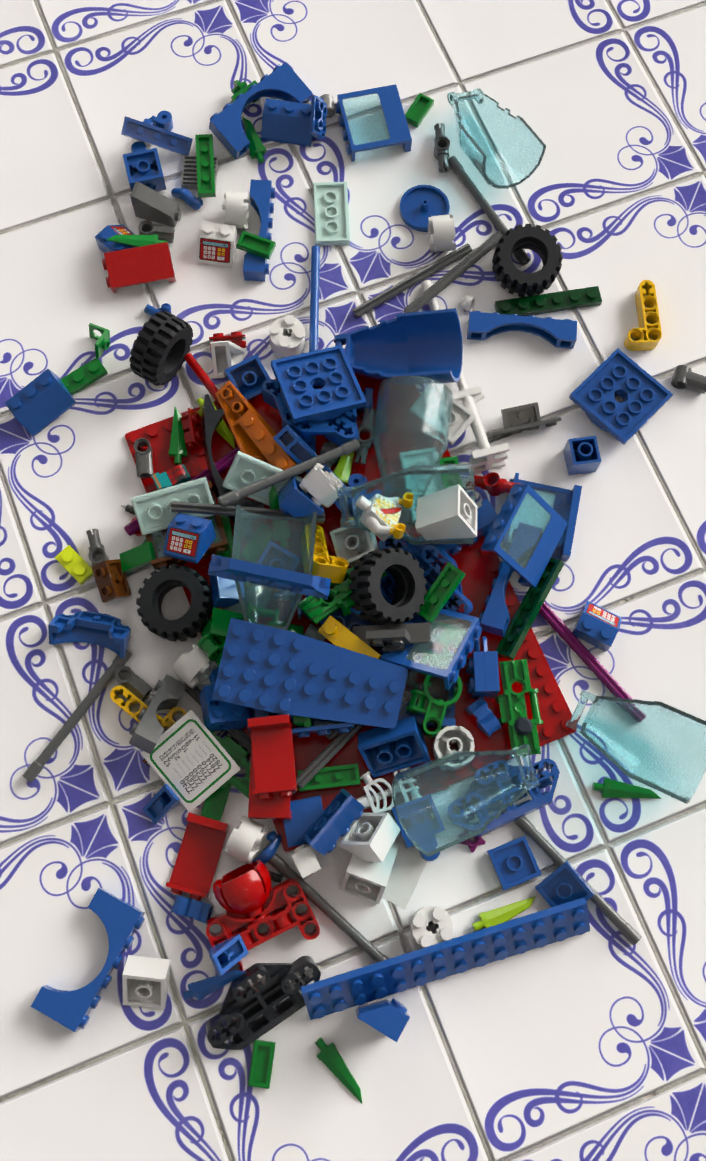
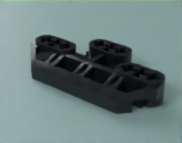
[205,956,321,1050]

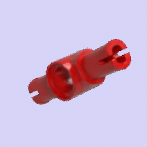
[466,472,521,496]

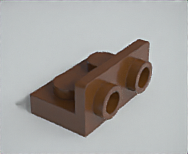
[92,559,132,603]

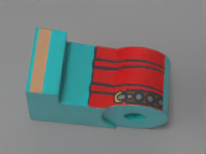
[152,464,191,490]

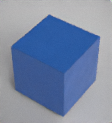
[563,436,602,475]

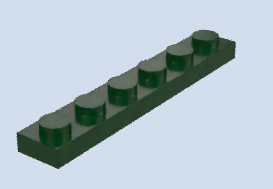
[494,286,602,316]
[495,558,564,660]

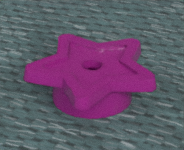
[459,830,486,853]

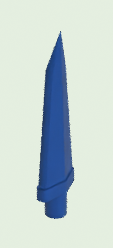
[183,970,246,1001]

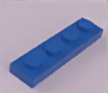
[121,116,193,156]

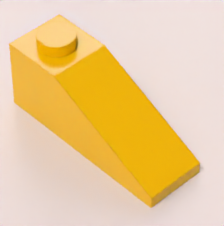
[318,615,381,659]

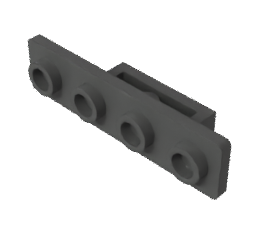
[487,402,562,438]
[352,623,431,647]

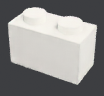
[291,844,322,880]

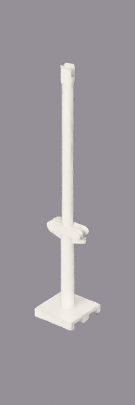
[421,280,510,474]

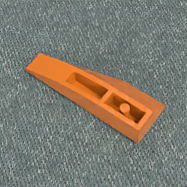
[215,381,298,470]

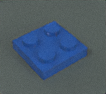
[487,836,542,890]
[535,860,595,907]

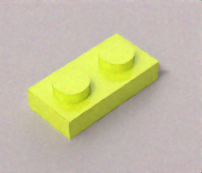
[55,545,94,585]

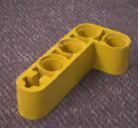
[624,280,662,351]
[302,523,349,583]
[110,685,186,729]

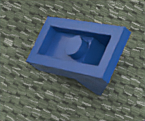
[142,784,180,825]

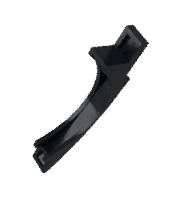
[202,394,265,541]

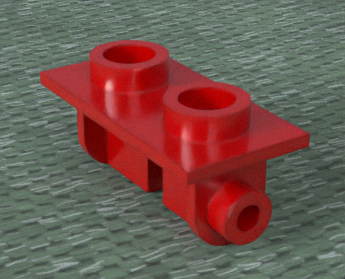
[209,332,247,350]
[181,408,203,449]

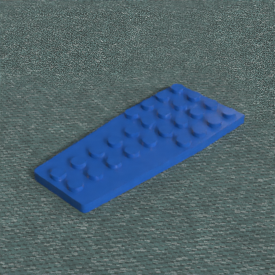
[212,618,408,729]

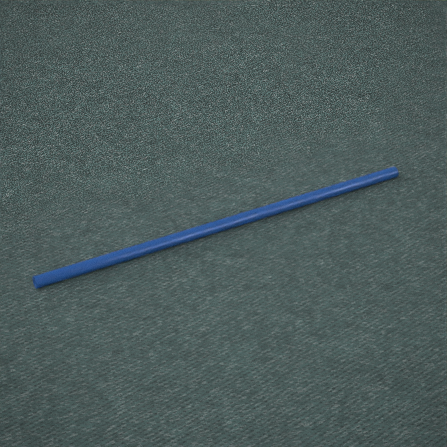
[305,245,320,525]

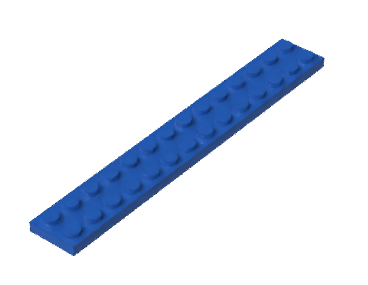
[301,897,590,1020]

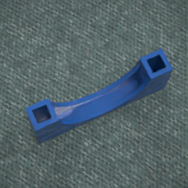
[209,62,313,159]
[30,888,145,1032]

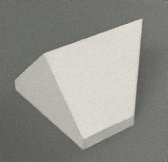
[210,341,249,378]

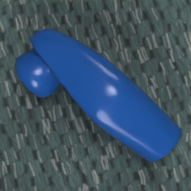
[171,188,203,210]
[252,831,282,864]

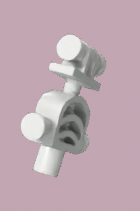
[356,767,422,813]

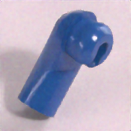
[144,303,171,316]

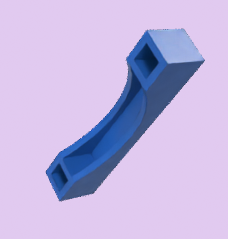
[243,179,275,282]
[467,311,577,349]
[273,425,363,523]
[479,522,541,637]

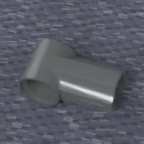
[138,220,175,243]
[671,365,706,394]
[133,438,154,478]
[115,665,153,701]

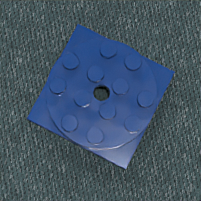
[271,345,367,423]
[569,348,673,445]

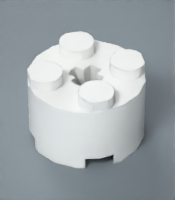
[222,191,250,229]
[428,214,456,253]
[269,315,306,357]
[299,463,346,508]
[173,642,218,689]
[432,726,475,769]
[224,815,268,864]
[410,906,454,948]

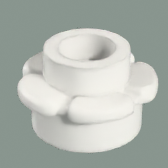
[460,294,475,312]

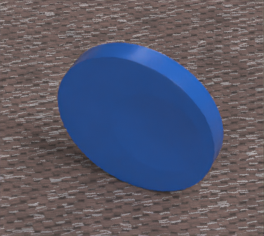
[399,185,450,232]

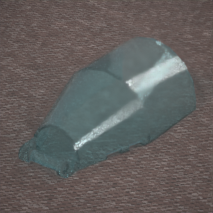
[447,88,546,189]
[373,376,453,512]
[337,464,476,545]
[232,505,317,630]
[566,690,706,804]
[392,744,540,856]

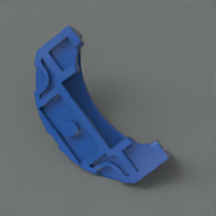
[48,611,131,658]

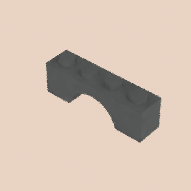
[129,674,187,755]

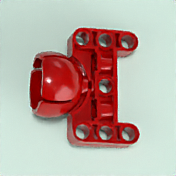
[206,860,320,972]

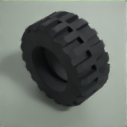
[492,224,563,297]
[129,311,193,386]
[349,548,427,625]
[136,564,215,642]

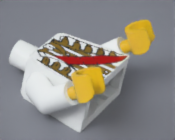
[355,493,414,542]

